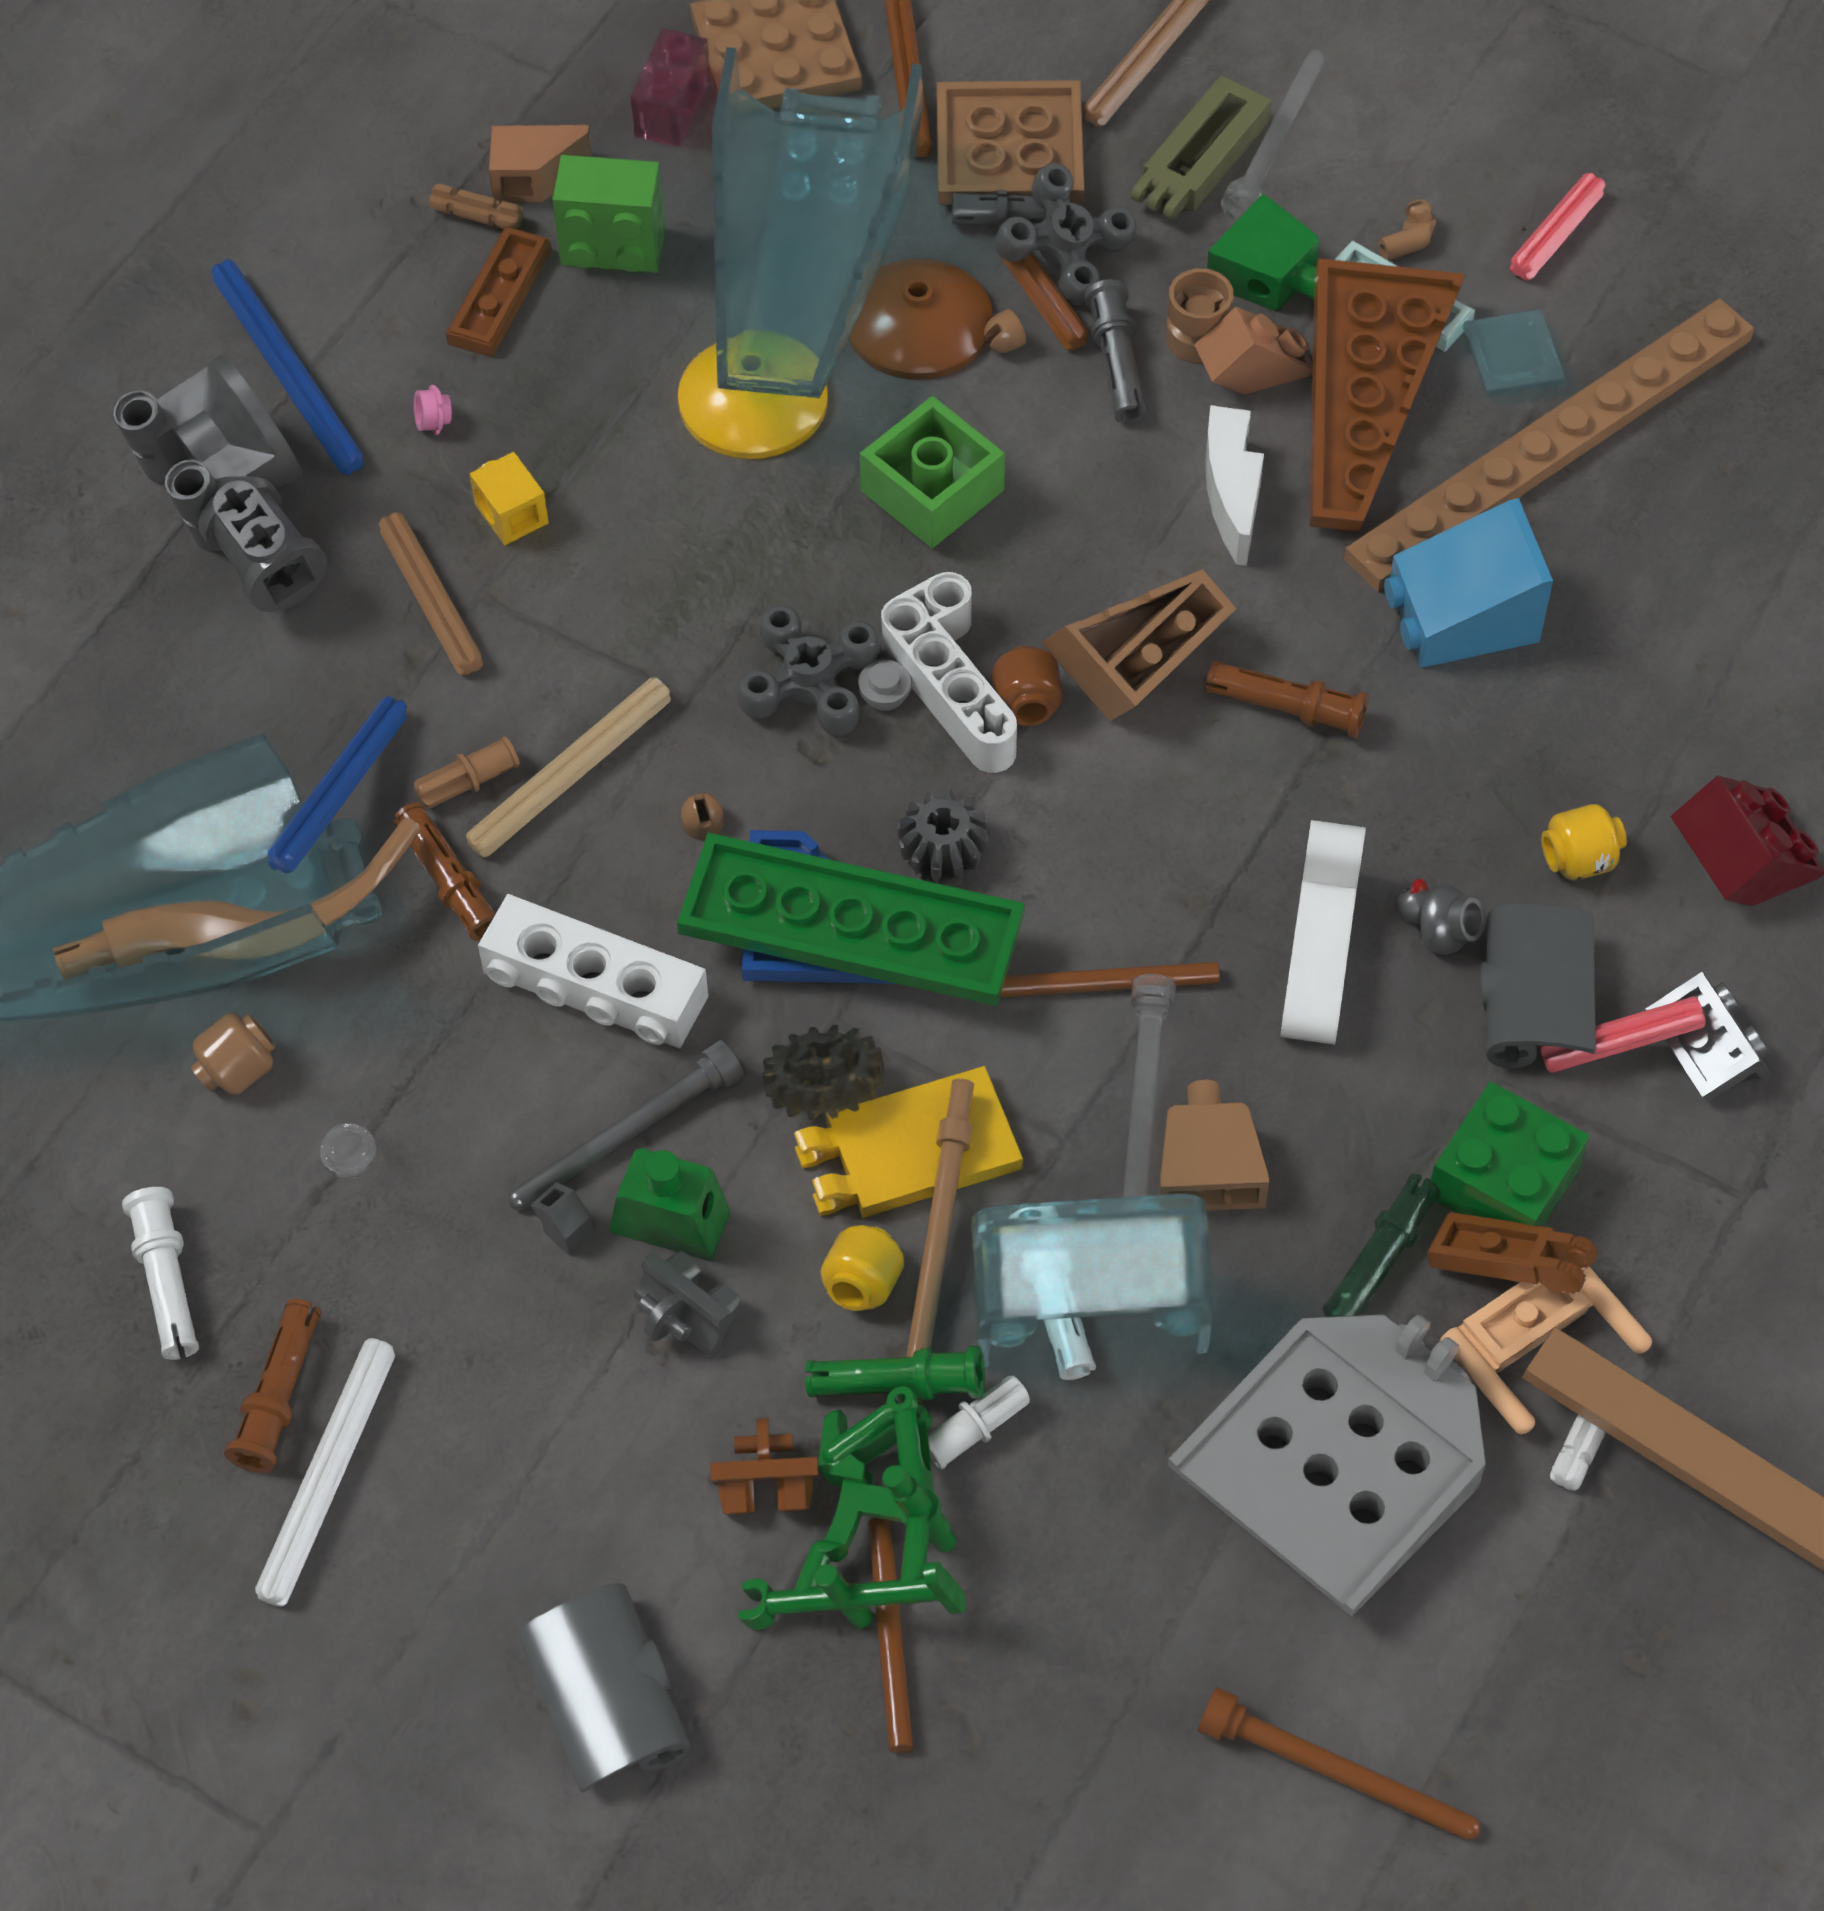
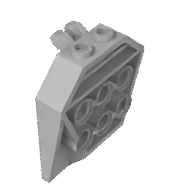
[1168,1315,1486,1617]

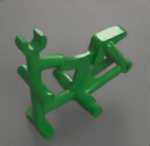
[738,1386,966,1630]

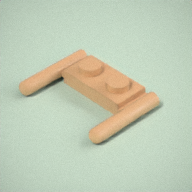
[1439,1266,1652,1434]

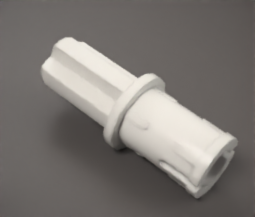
[928,1375,1030,1470]

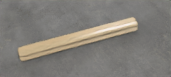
[466,677,671,858]

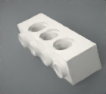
[478,894,709,1049]

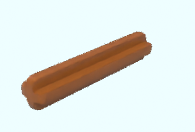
[1000,252,1088,351]

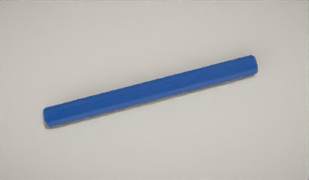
[211,259,364,475]

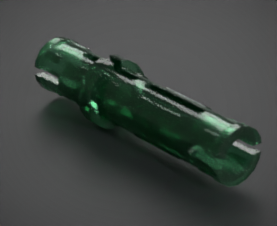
[1322,1174,1441,1317]

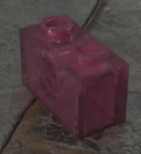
[630,28,711,147]

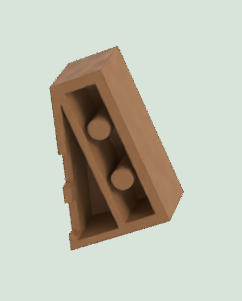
[1041,569,1237,721]

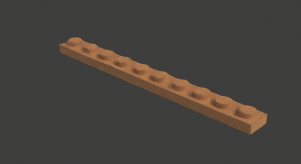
[1344,298,1754,592]

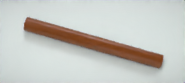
[1000,962,1220,998]
[867,1517,913,1753]

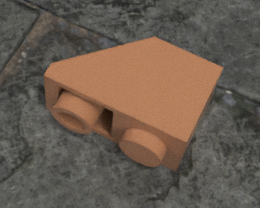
[489,124,592,203]
[1194,306,1313,395]

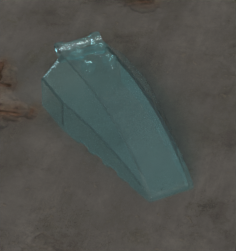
[712,47,923,398]
[0,733,382,1024]

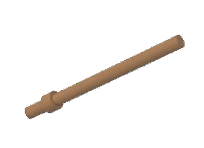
[900,1079,974,1405]

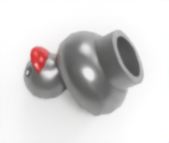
[1396,878,1485,955]

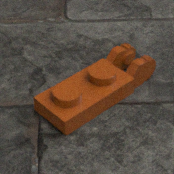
[1427,1212,1599,1294]

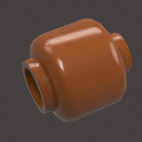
[991,645,1064,726]

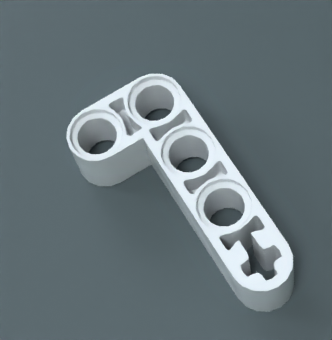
[881,572,1017,773]
[1280,820,1366,1045]

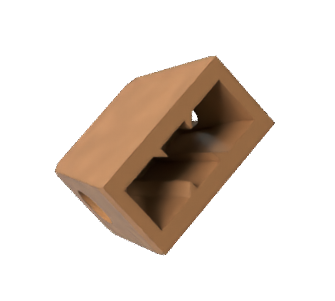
[1158,1079,1269,1213]

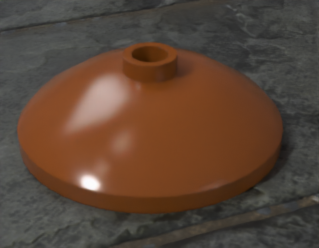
[845,258,993,380]

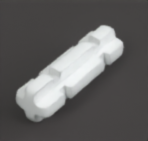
[1550,1415,1606,1491]

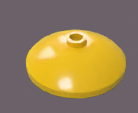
[678,335,828,459]

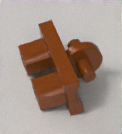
[710,1417,819,1515]

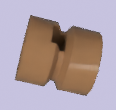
[1166,268,1233,363]

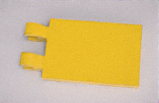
[794,1066,1023,1218]

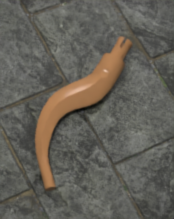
[53,818,421,981]

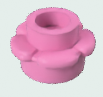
[414,385,452,435]

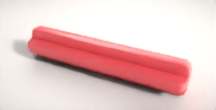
[1510,173,1606,281]
[1540,997,1706,1073]

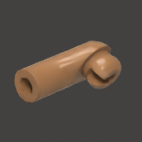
[1378,199,1436,261]

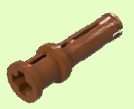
[1205,660,1369,739]
[224,1299,322,1473]

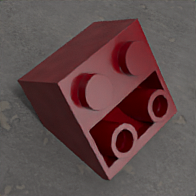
[1670,775,1824,906]

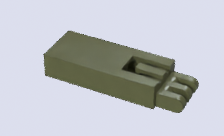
[1130,75,1272,220]

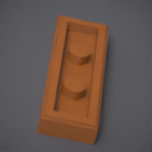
[446,226,552,358]

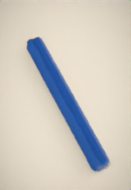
[268,696,407,874]

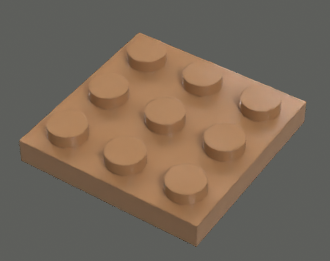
[690,0,862,119]
[937,80,1084,205]

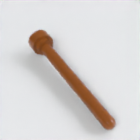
[1197,1686,1481,1840]

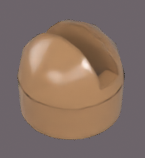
[984,309,1026,353]
[681,792,724,840]

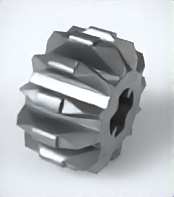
[898,789,989,883]

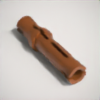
[393,802,496,941]

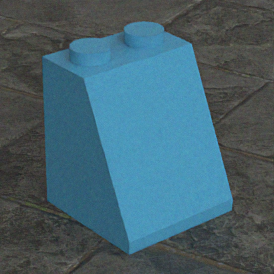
[1384,498,1553,668]

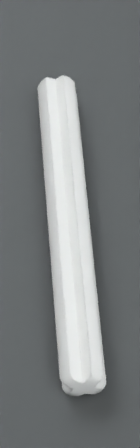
[255,1338,395,1607]

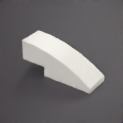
[1205,405,1264,566]

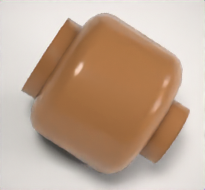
[190,1013,276,1095]

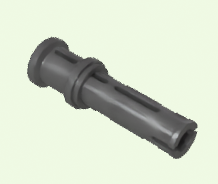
[1084,279,1146,424]

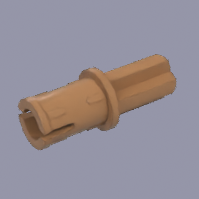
[414,736,520,808]

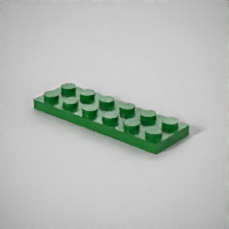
[677,832,1025,1006]

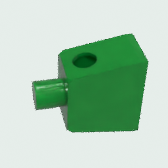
[1207,194,1320,311]
[610,1148,730,1262]

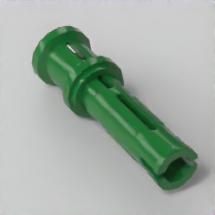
[805,1345,986,1400]

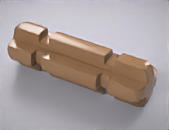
[429,183,524,230]

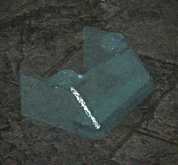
[971,1194,1213,1368]

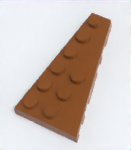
[1309,258,1466,532]

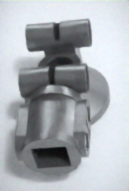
[113,354,328,612]

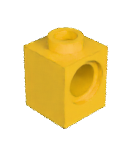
[469,451,549,546]

